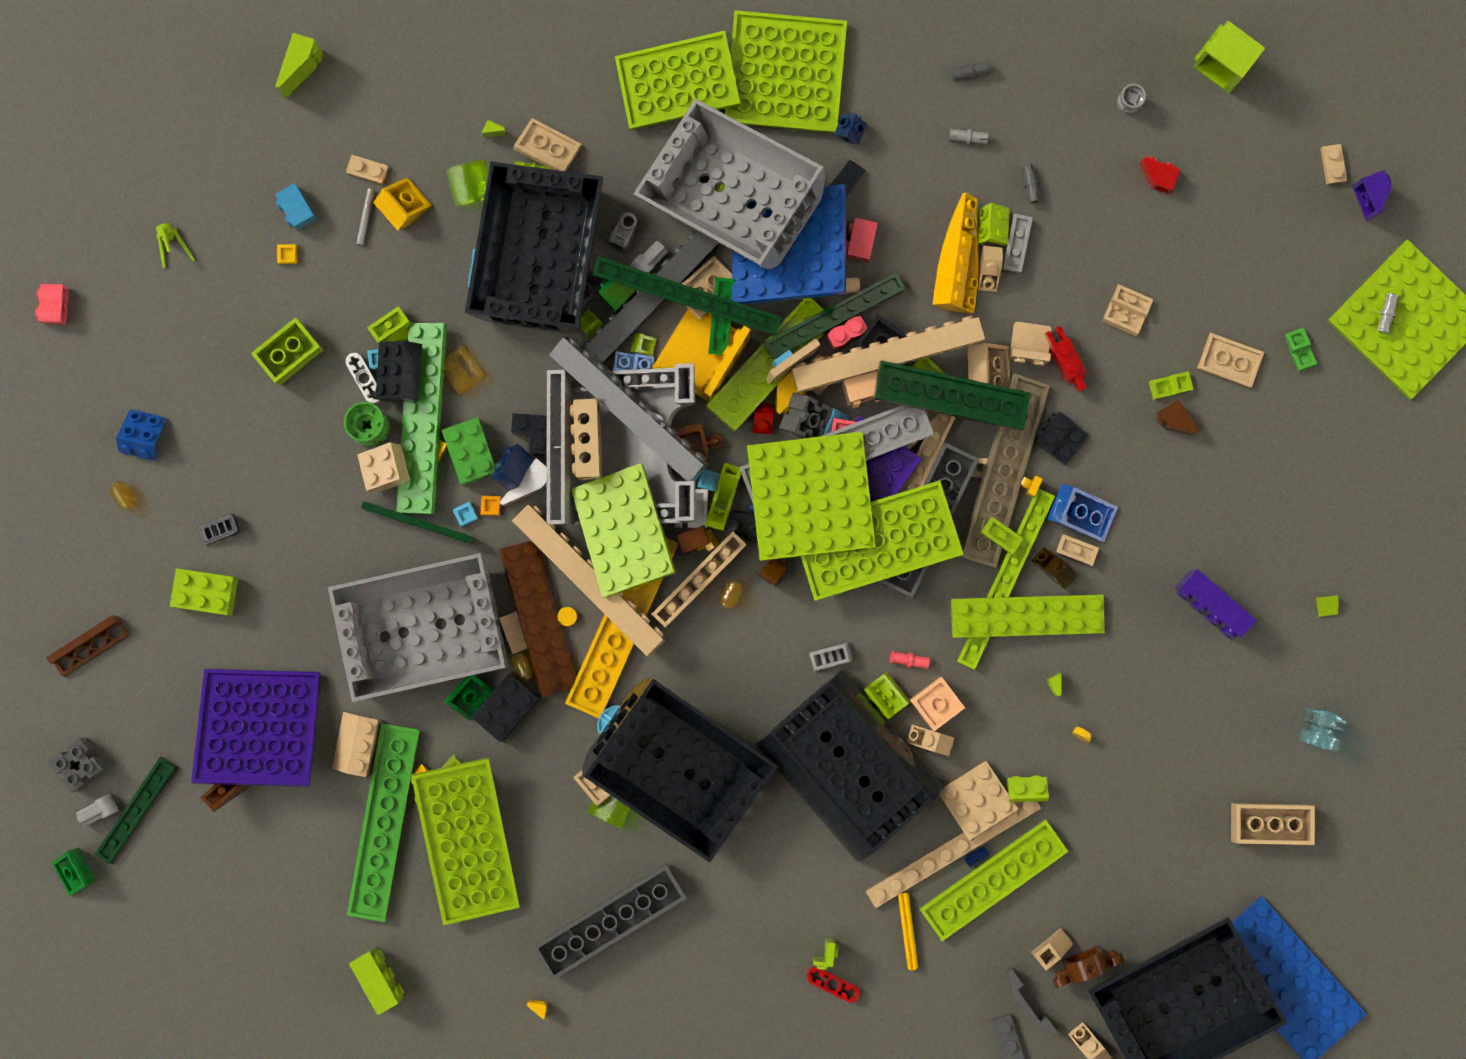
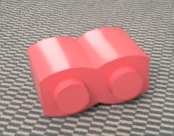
[35,284,68,325]
[827,316,867,350]

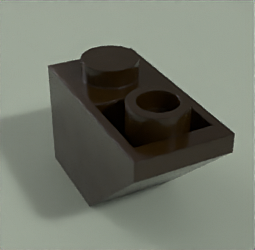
[1031,547,1078,589]

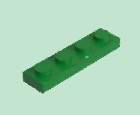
[708,277,735,355]

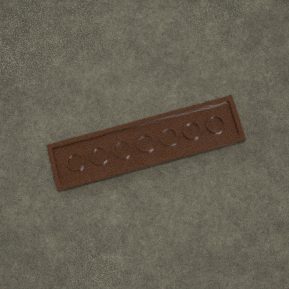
[499,541,578,698]

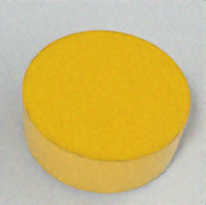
[558,607,577,626]
[1072,727,1092,743]

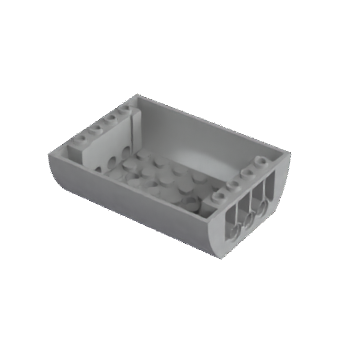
[633,99,825,269]
[328,553,507,702]

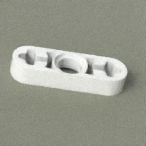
[346,353,381,404]

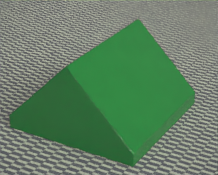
[444,674,494,721]
[51,848,97,897]

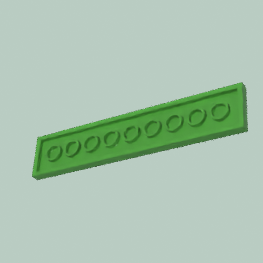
[396,323,447,514]
[346,723,420,922]

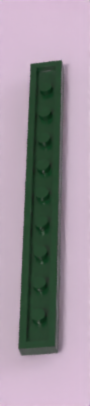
[592,256,782,336]

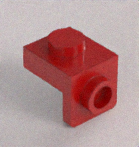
[753,403,774,435]

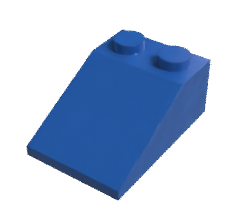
[1047,484,1118,542]

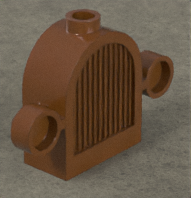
[675,422,723,475]
[1053,946,1125,988]

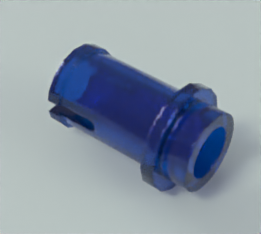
[964,846,990,868]

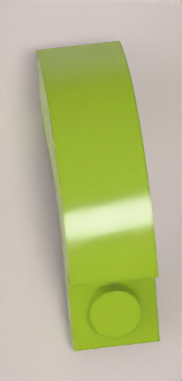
[705,463,741,530]

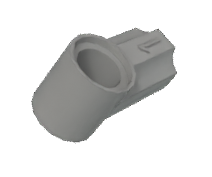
[630,241,669,273]
[76,794,119,827]

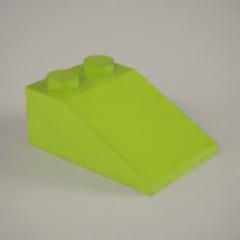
[275,33,323,98]

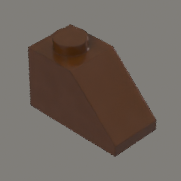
[1156,399,1199,436]
[759,559,788,586]

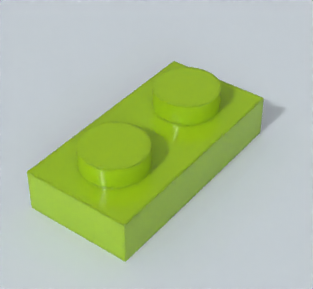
[981,517,1023,555]

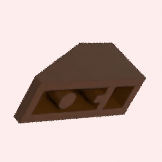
[200,785,251,812]

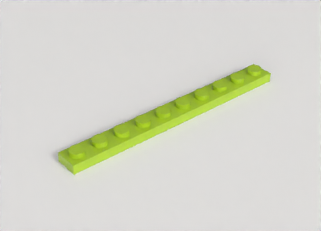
[956,488,1055,670]

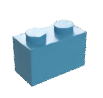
[275,183,317,231]

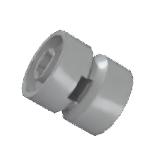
[1117,84,1146,115]

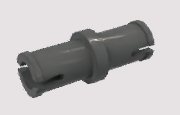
[951,61,991,81]
[1022,164,1041,204]

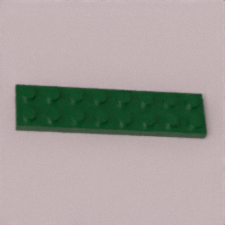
[873,360,1030,431]

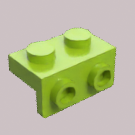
[978,203,1010,246]
[864,672,910,720]
[1006,775,1049,802]
[812,938,838,970]

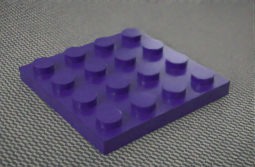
[855,416,922,502]

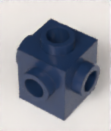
[834,113,867,144]

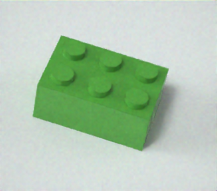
[442,417,496,486]

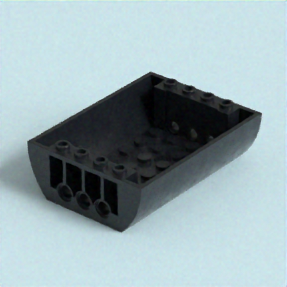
[465,161,604,334]
[755,669,944,862]
[582,677,778,863]
[1088,916,1287,1059]

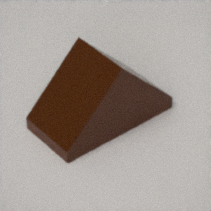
[676,525,711,555]

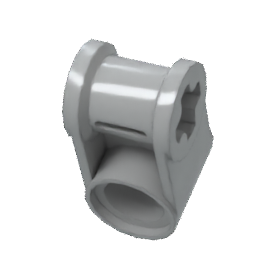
[608,212,638,251]

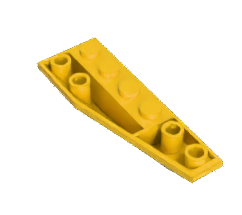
[932,193,979,314]

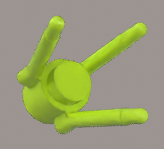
[156,223,195,268]

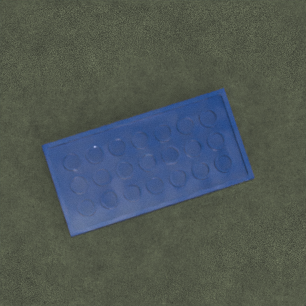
[1232,896,1367,1059]

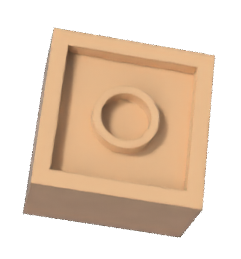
[842,370,880,408]
[909,677,965,731]

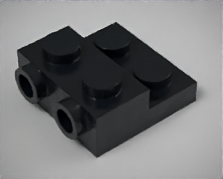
[1034,411,1089,466]

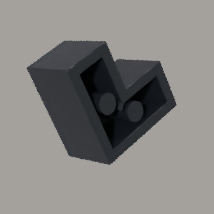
[511,413,547,456]

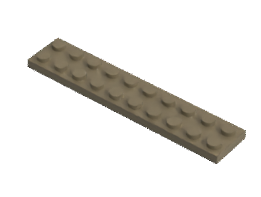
[959,374,1050,568]

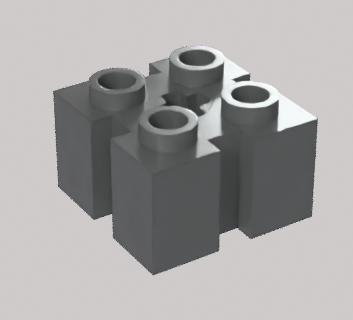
[779,392,833,439]
[48,737,108,793]

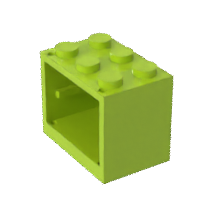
[1193,21,1265,94]

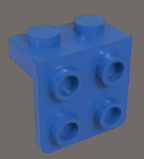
[116,410,166,461]

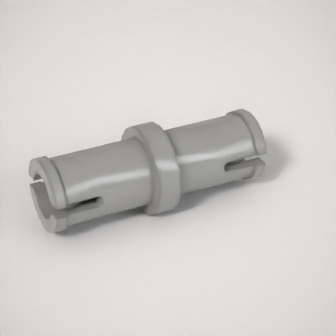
[949,128,988,145]
[1377,293,1399,334]

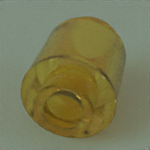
[109,481,136,511]
[719,580,744,610]
[511,651,534,681]

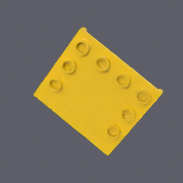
[652,309,750,402]

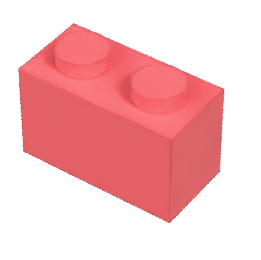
[846,218,878,263]

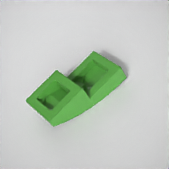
[1285,328,1318,373]

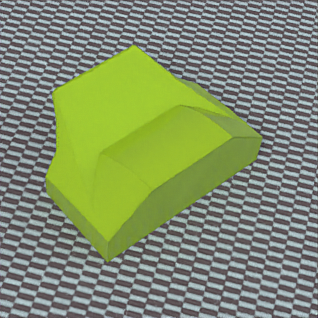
[367,306,410,344]

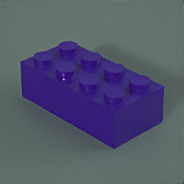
[1175,569,1257,639]

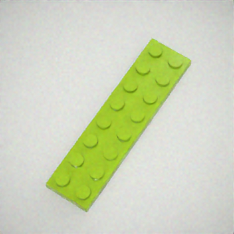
[706,298,825,432]
[951,595,1105,638]
[919,819,1068,941]

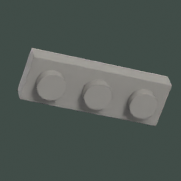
[1002,213,1033,274]

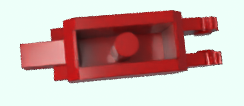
[1045,326,1086,392]

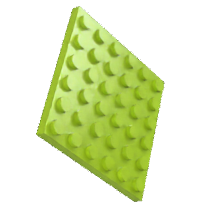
[725,10,847,134]
[1327,239,1466,400]
[747,432,876,561]

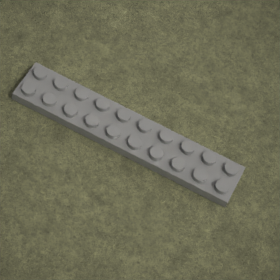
[739,405,934,503]

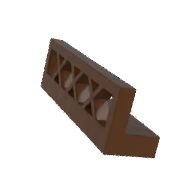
[46,615,129,677]

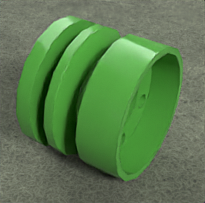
[344,402,390,447]

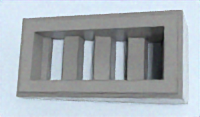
[809,642,853,671]

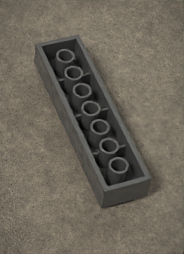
[878,442,979,598]
[533,863,687,981]

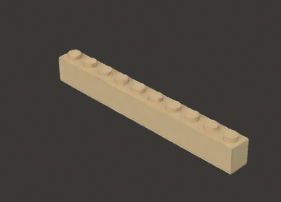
[792,316,985,393]
[512,505,665,657]

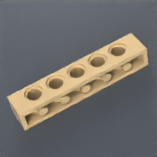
[652,532,747,628]

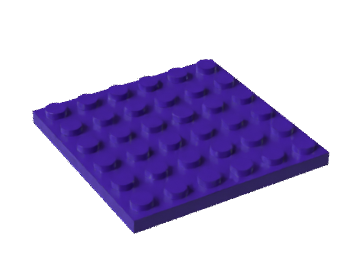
[191,669,321,787]

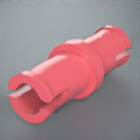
[889,651,930,669]

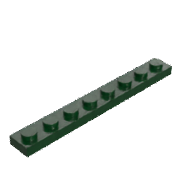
[763,273,905,360]

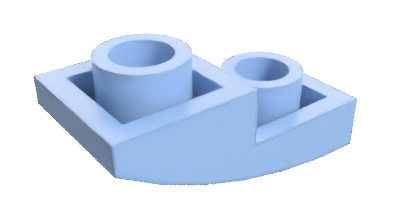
[612,351,654,371]

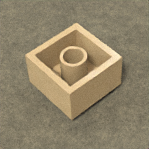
[357,442,410,493]

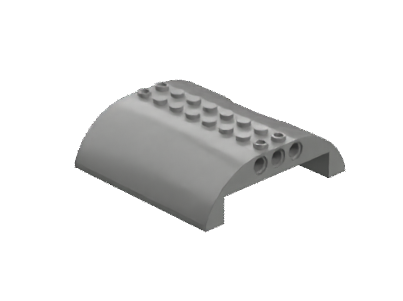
[547,363,695,526]

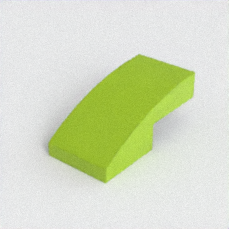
[1149,371,1194,400]

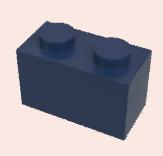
[491,444,534,491]

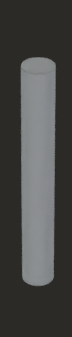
[356,189,375,246]

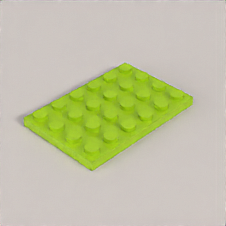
[615,30,741,131]
[571,463,676,598]

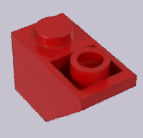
[1139,156,1180,194]

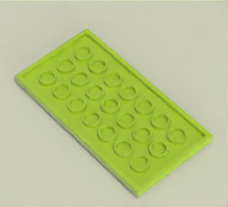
[801,481,964,601]
[411,757,520,925]

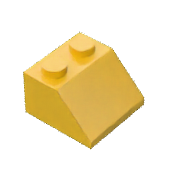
[373,177,432,231]

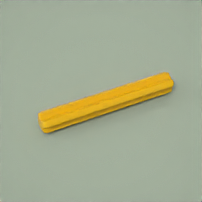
[898,893,918,970]

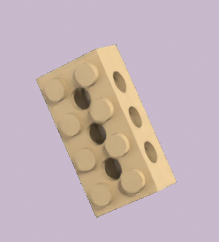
[570,399,603,481]

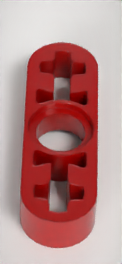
[807,966,859,1003]

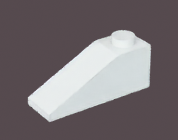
[499,458,547,506]

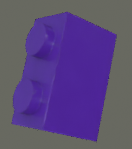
[1352,170,1392,221]

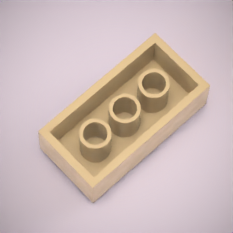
[1231,803,1315,845]

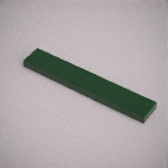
[361,501,475,544]
[94,757,177,865]

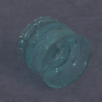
[1298,709,1347,752]

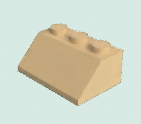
[967,343,1011,388]
[331,712,382,777]

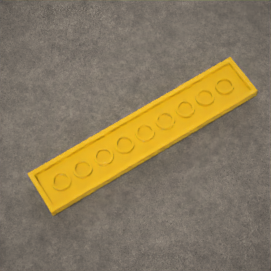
[565,537,679,719]

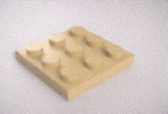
[939,761,1018,841]

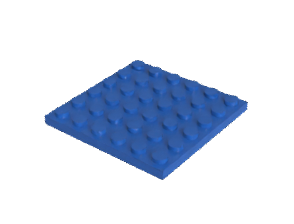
[732,184,846,304]

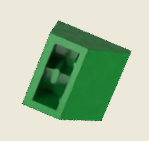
[598,264,637,313]

